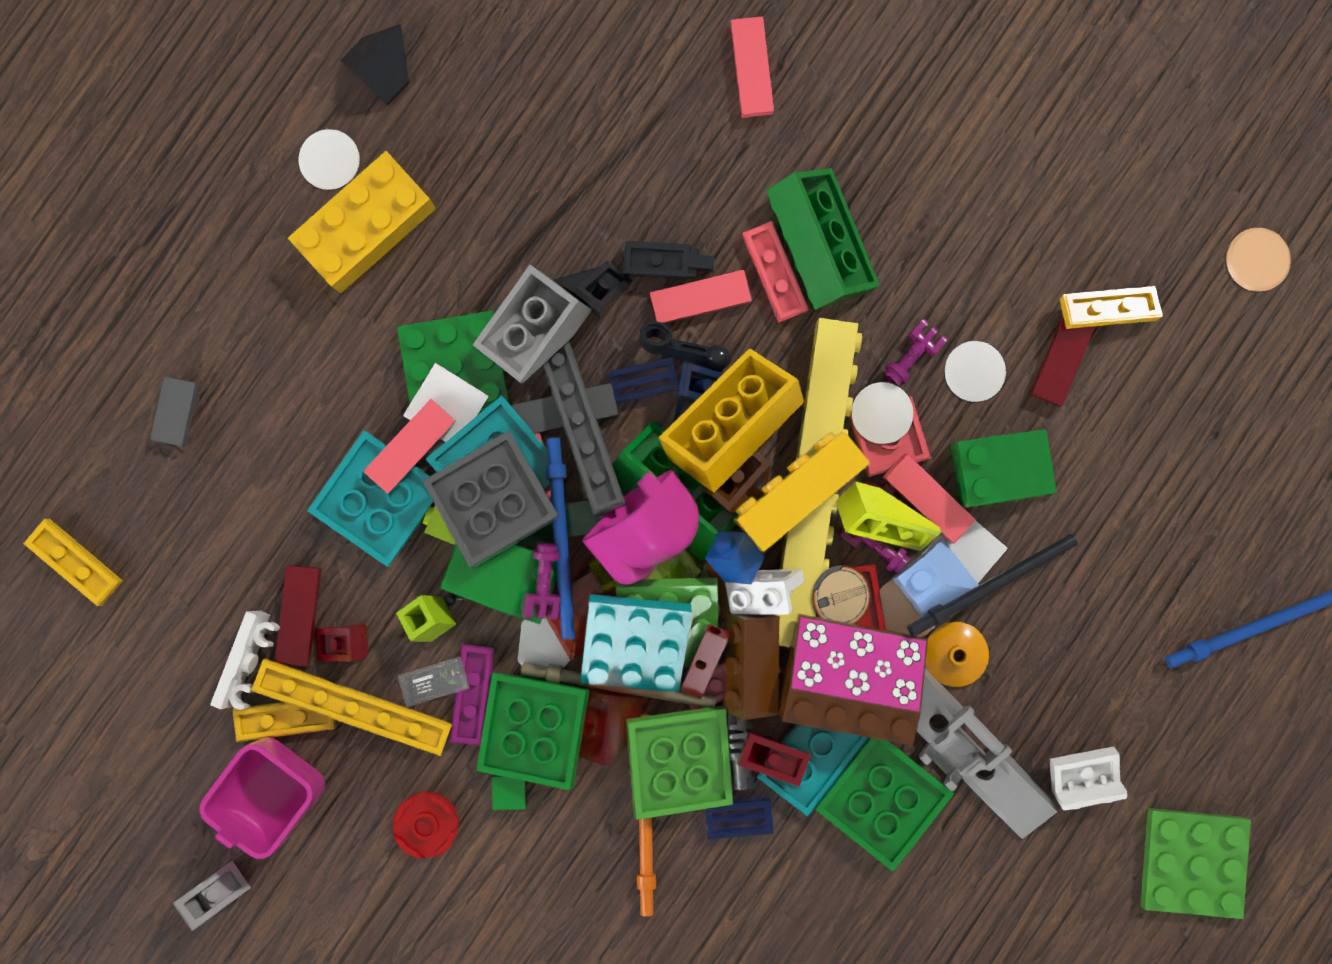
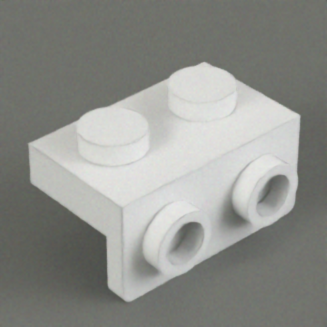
[1050,747,1127,810]

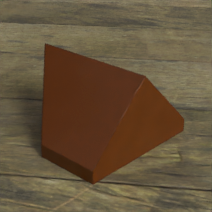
[703,450,771,513]

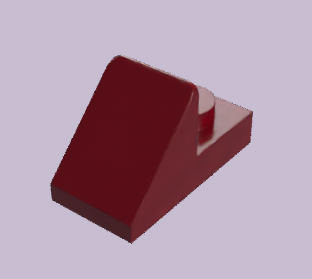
[315,624,369,662]
[737,732,811,786]

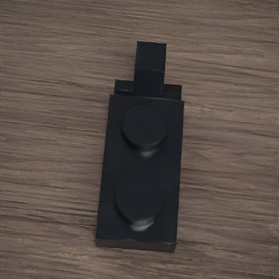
[623,241,714,279]

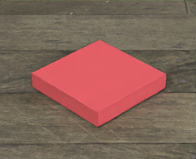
[849,396,931,477]

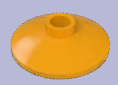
[925,622,989,687]

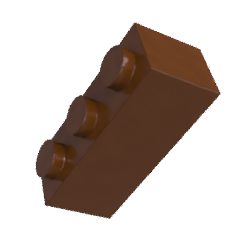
[724,614,780,720]

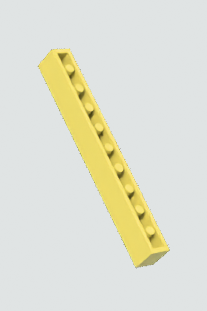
[774,318,862,647]

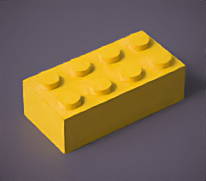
[288,151,437,294]
[659,348,804,493]
[734,431,870,552]

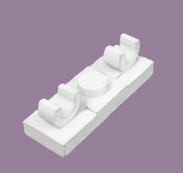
[210,611,280,710]

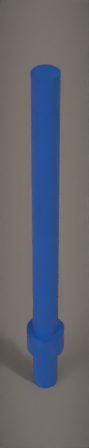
[545,438,575,639]
[1165,590,1332,669]

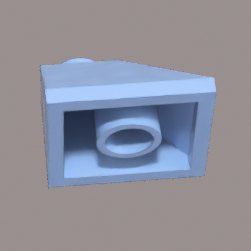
[891,539,979,630]

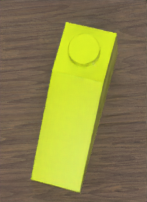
[835,481,941,551]

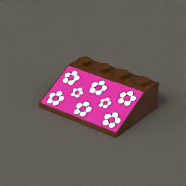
[778,614,928,745]

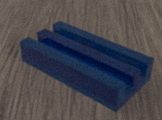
[609,357,679,404]
[705,798,774,839]

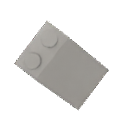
[473,265,592,383]

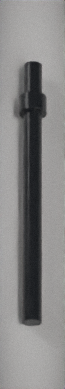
[907,534,1078,637]

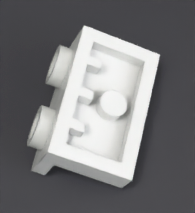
[725,569,804,614]

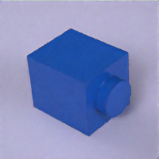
[706,531,765,584]

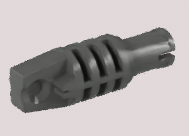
[723,699,755,790]

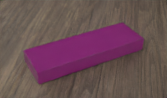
[450,643,496,746]

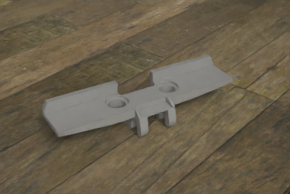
[916,668,1058,839]

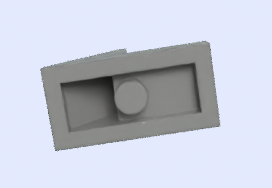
[173,861,251,931]

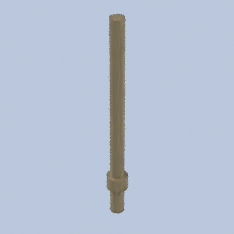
[521,662,717,708]

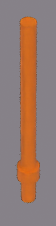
[637,715,656,916]

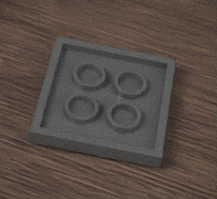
[422,431,560,569]

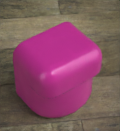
[582,470,699,585]
[200,737,325,859]

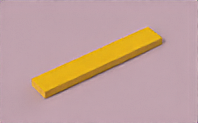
[251,659,452,756]

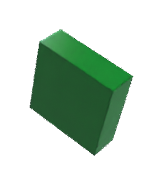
[492,775,526,810]

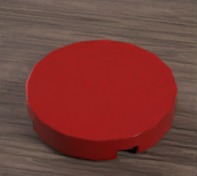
[393,791,459,859]

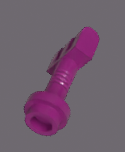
[884,318,948,387]
[837,529,910,573]
[522,544,560,619]

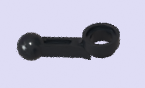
[639,321,731,371]

